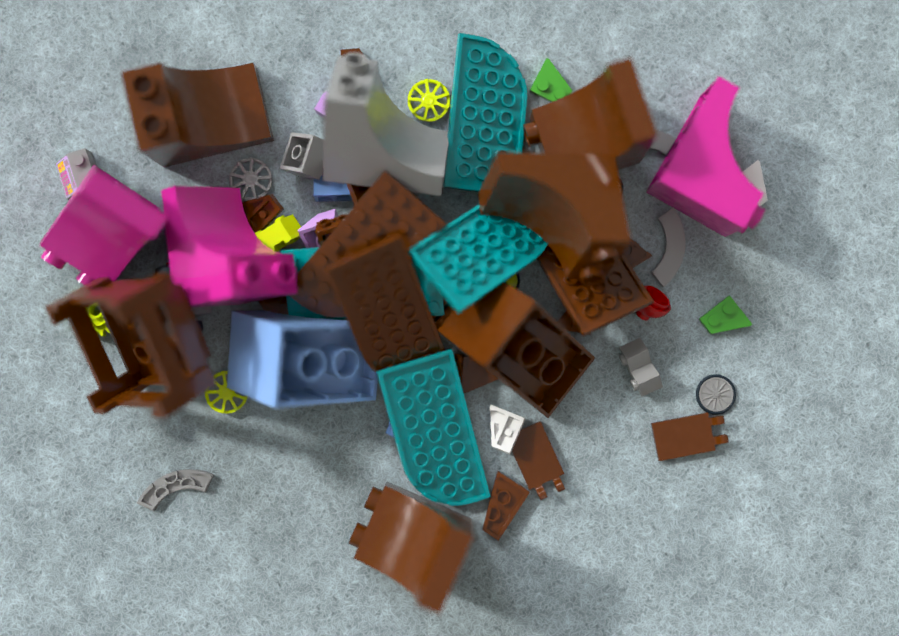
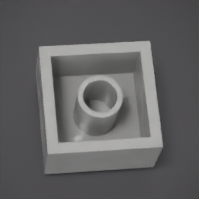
[279,132,324,180]

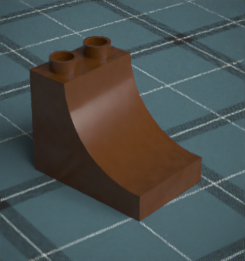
[523,57,658,170]
[121,62,274,167]
[478,152,631,285]
[435,282,595,418]
[348,482,474,614]

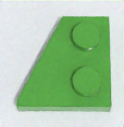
[529,58,572,102]
[699,295,752,334]

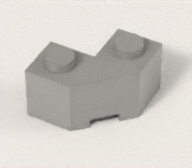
[619,338,663,396]

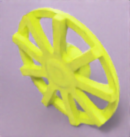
[408,79,450,122]
[205,371,248,414]

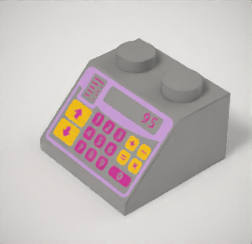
[55,148,96,200]

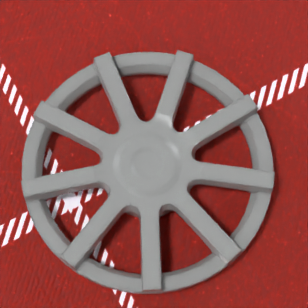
[229,158,272,201]

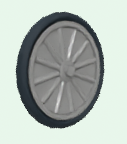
[696,374,736,415]

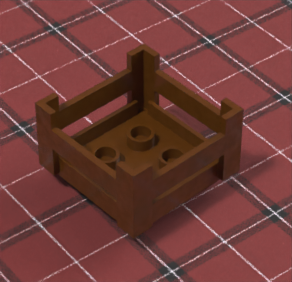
[45,273,217,418]

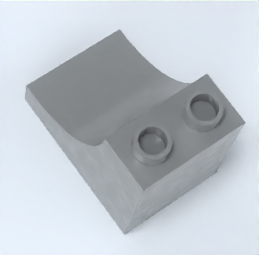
[323,53,449,196]

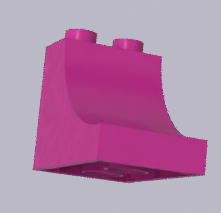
[646,76,765,237]
[39,165,168,285]
[161,186,298,308]

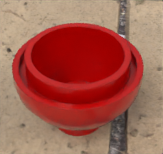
[636,285,671,321]

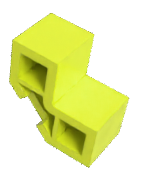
[255,214,301,252]

